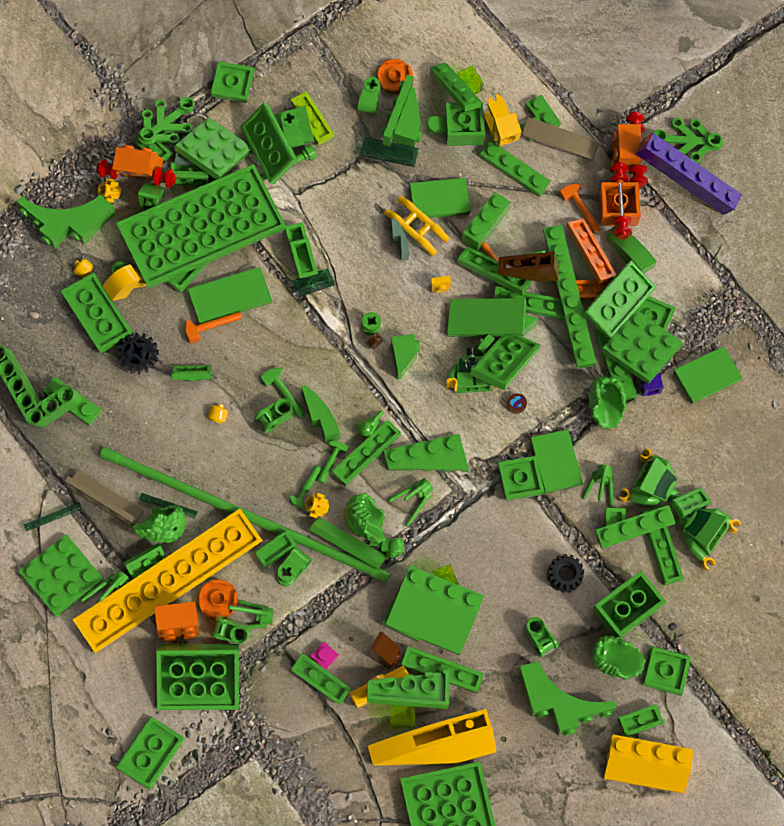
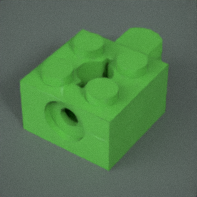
[427,102,485,146]

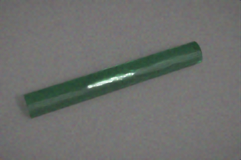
[139,493,198,519]
[24,502,82,532]

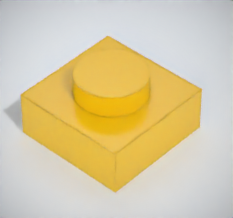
[430,275,451,293]

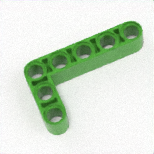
[0,345,81,428]

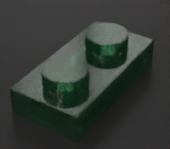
[292,268,335,297]

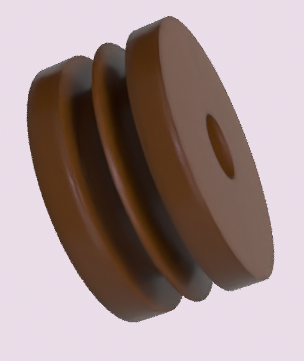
[366,333,383,349]

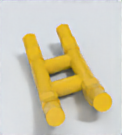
[384,196,450,256]

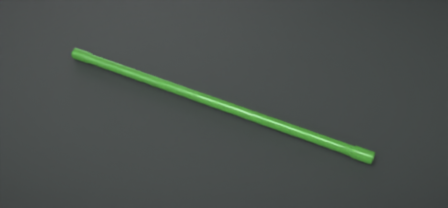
[100,447,391,583]

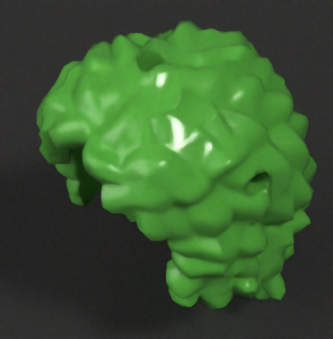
[588,376,627,429]
[344,492,385,544]
[132,505,187,543]
[590,636,646,680]

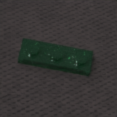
[360,137,419,167]

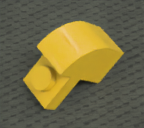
[102,264,146,301]

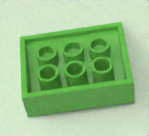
[386,565,484,655]
[156,644,239,710]

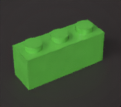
[462,192,510,251]

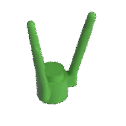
[583,464,614,508]
[388,478,433,527]
[81,570,130,602]
[228,600,274,631]

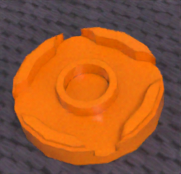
[377,59,413,94]
[198,579,238,619]

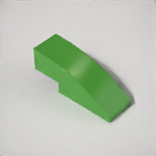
[284,222,318,279]
[605,231,657,274]
[301,385,340,443]

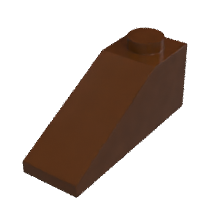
[498,251,559,282]

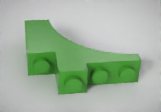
[17,195,115,248]
[518,661,616,736]

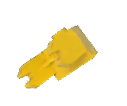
[484,94,521,147]

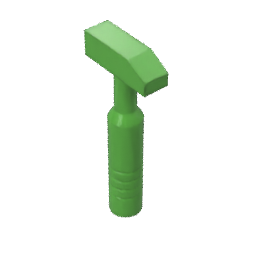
[317,441,349,484]
[289,465,321,511]

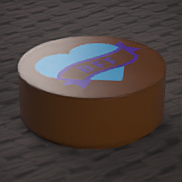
[507,393,527,414]

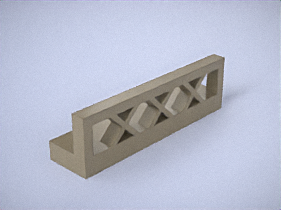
[65,470,144,528]

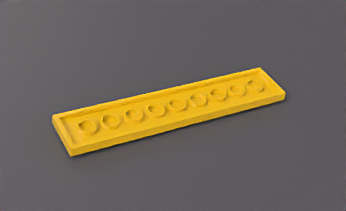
[73,509,262,654]

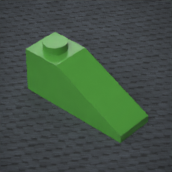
[393,87,423,148]

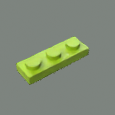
[291,91,334,146]

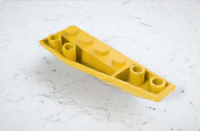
[367,709,497,766]

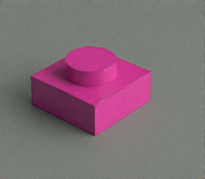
[310,642,339,670]

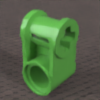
[357,77,380,114]
[281,110,305,148]
[255,399,293,433]
[277,547,312,586]
[210,615,251,644]
[524,617,559,658]

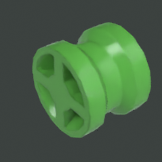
[362,312,381,335]

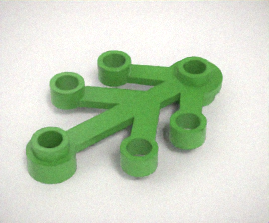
[138,97,195,146]
[654,118,723,164]

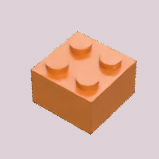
[155,601,200,642]

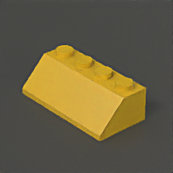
[604,735,694,794]

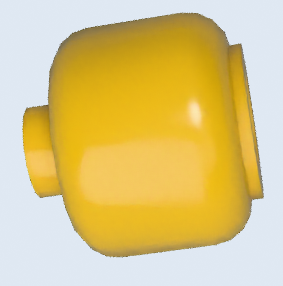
[73,259,93,279]
[207,403,228,424]

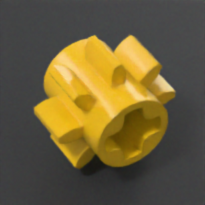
[98,179,121,203]
[305,493,329,518]

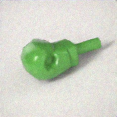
[356,411,384,437]
[370,538,404,559]

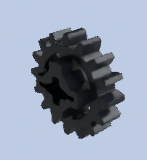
[117,333,159,375]

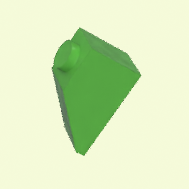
[138,183,164,211]
[391,334,420,379]

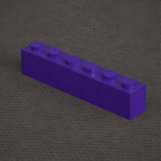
[635,133,742,215]

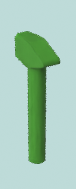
[260,367,306,418]

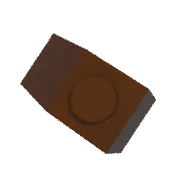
[369,631,402,669]

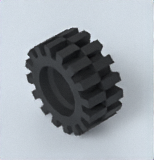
[547,554,584,593]

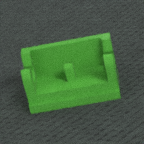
[171,162,209,186]

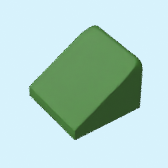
[524,314,538,335]

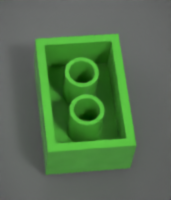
[592,571,667,638]

